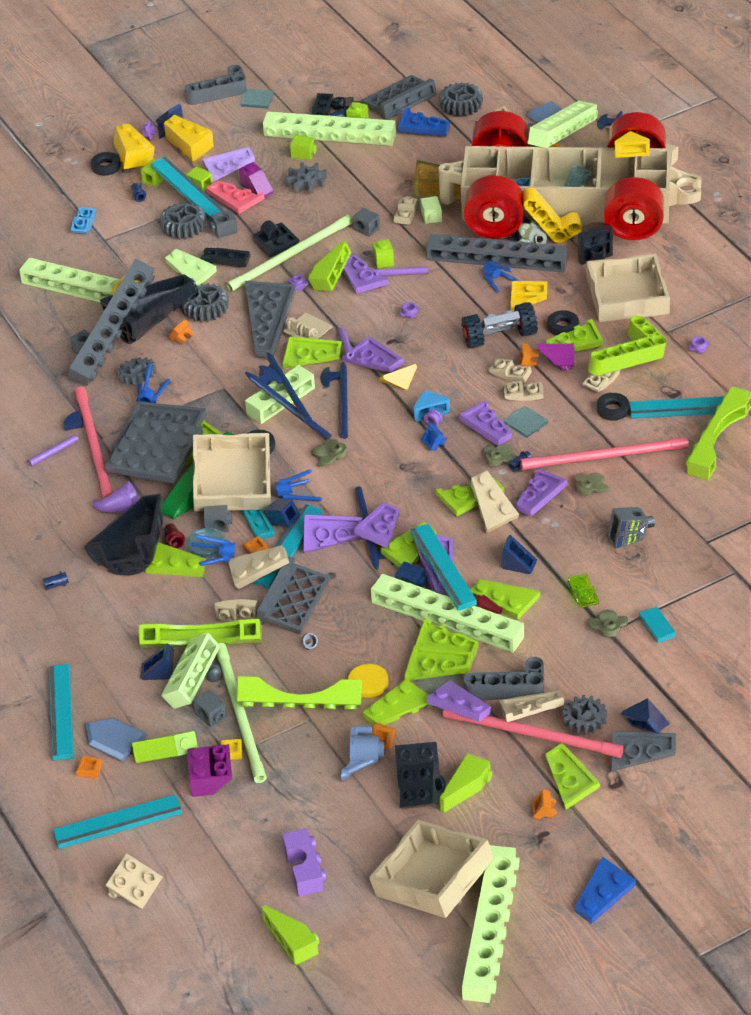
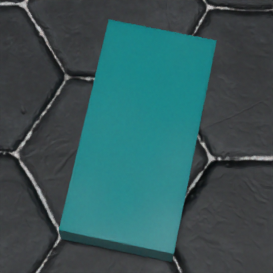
[639,606,676,643]

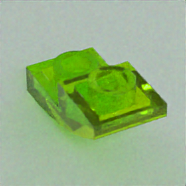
[568,573,599,608]

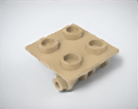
[283,312,333,339]
[105,853,163,909]

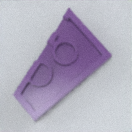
[343,254,389,294]
[342,336,404,373]
[516,468,567,517]
[354,502,400,548]
[303,515,362,554]
[427,680,491,722]

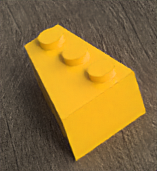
[164,115,214,163]
[113,124,155,169]

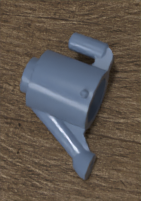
[341,726,384,781]

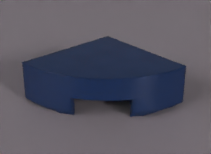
[64,411,83,431]

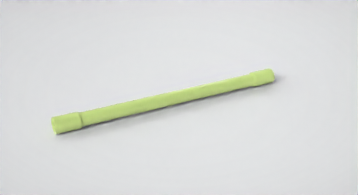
[226,215,353,292]
[216,643,267,783]

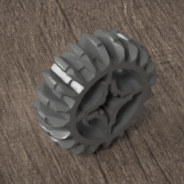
[439,82,483,117]
[160,202,206,240]
[181,283,229,322]

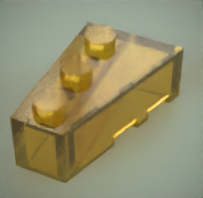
[414,160,461,197]

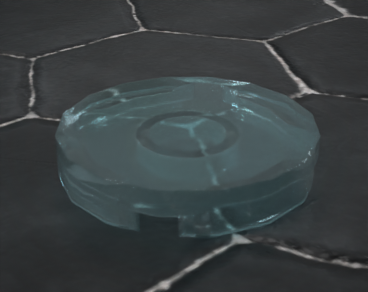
[188,528,226,559]

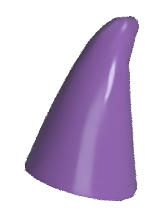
[93,481,138,513]

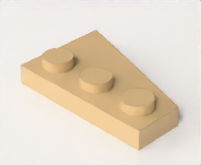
[470,471,519,534]
[229,545,290,590]
[499,690,564,722]

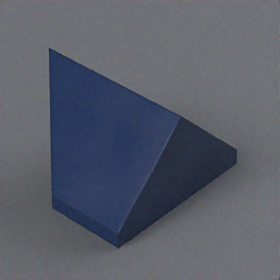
[155,104,183,139]
[502,535,537,574]
[140,643,174,680]
[621,698,670,734]

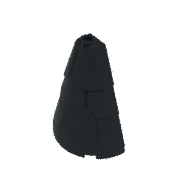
[100,274,197,344]
[84,494,164,576]

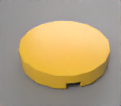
[348,664,389,698]

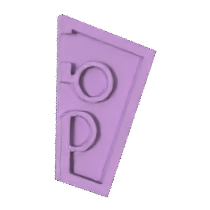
[202,147,255,182]

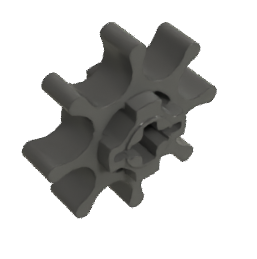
[286,162,327,193]

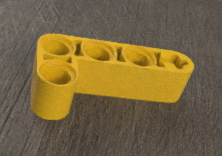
[522,188,582,243]

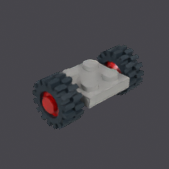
[461,302,538,349]

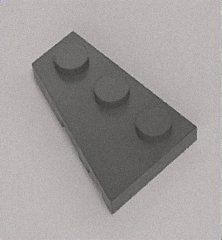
[611,731,676,772]

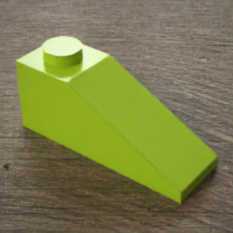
[308,241,352,291]
[132,729,198,763]
[440,753,493,813]
[261,905,320,966]

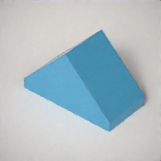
[413,390,450,422]

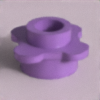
[142,120,156,140]
[288,274,308,291]
[400,302,420,318]
[689,336,709,353]

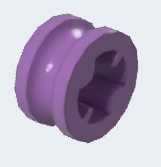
[424,409,442,427]

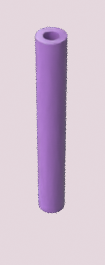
[376,266,428,276]
[338,328,354,359]
[28,435,78,466]

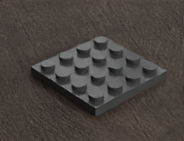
[111,402,207,453]
[105,417,203,483]

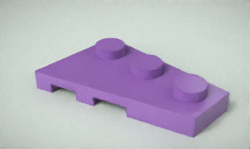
[459,400,512,445]

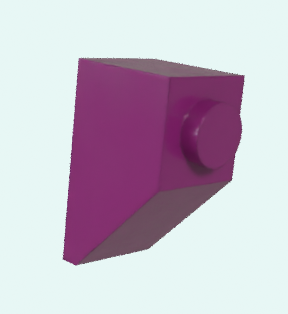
[239,162,274,198]
[538,343,574,370]

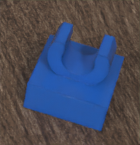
[421,424,447,450]

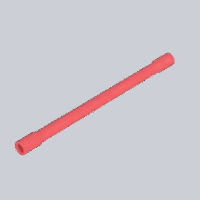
[75,386,113,499]
[520,437,689,470]
[443,710,623,758]

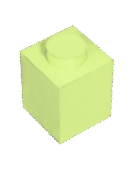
[421,196,442,224]

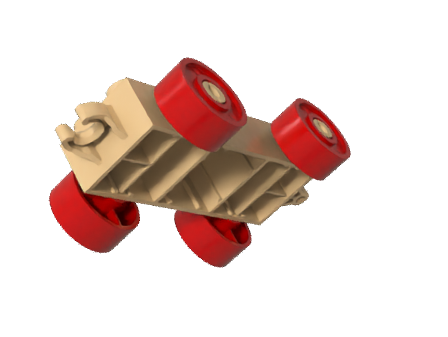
[438,111,701,241]

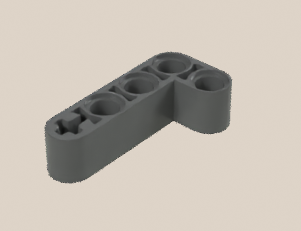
[185,65,247,105]
[464,657,544,700]

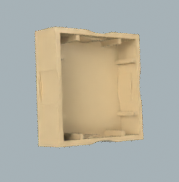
[587,253,670,322]
[193,433,271,511]
[369,820,494,918]

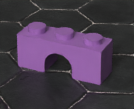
[282,828,327,897]

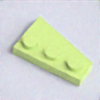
[165,249,217,286]

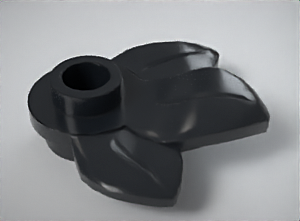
[331,97,364,109]

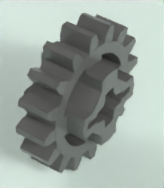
[117,357,157,385]
[562,695,607,735]

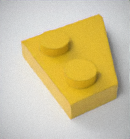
[511,281,548,312]

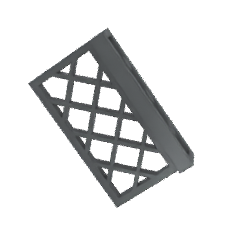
[361,75,437,120]
[256,556,331,634]

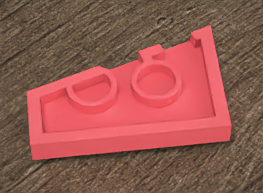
[206,180,264,214]

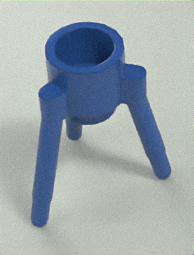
[483,261,520,293]
[136,364,170,403]
[275,469,322,501]
[191,534,235,566]

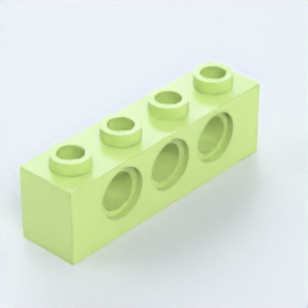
[245,365,315,424]
[161,633,220,709]

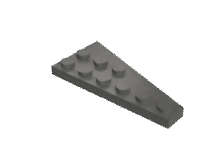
[245,281,296,358]

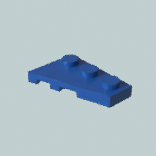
[398,108,450,137]
[575,857,636,924]

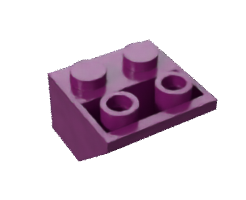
[187,744,232,797]

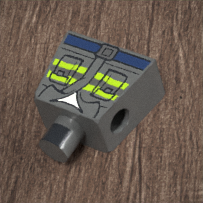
[607,507,655,549]

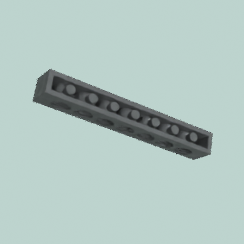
[427,234,568,273]
[68,259,155,386]

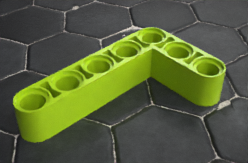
[588,315,667,375]

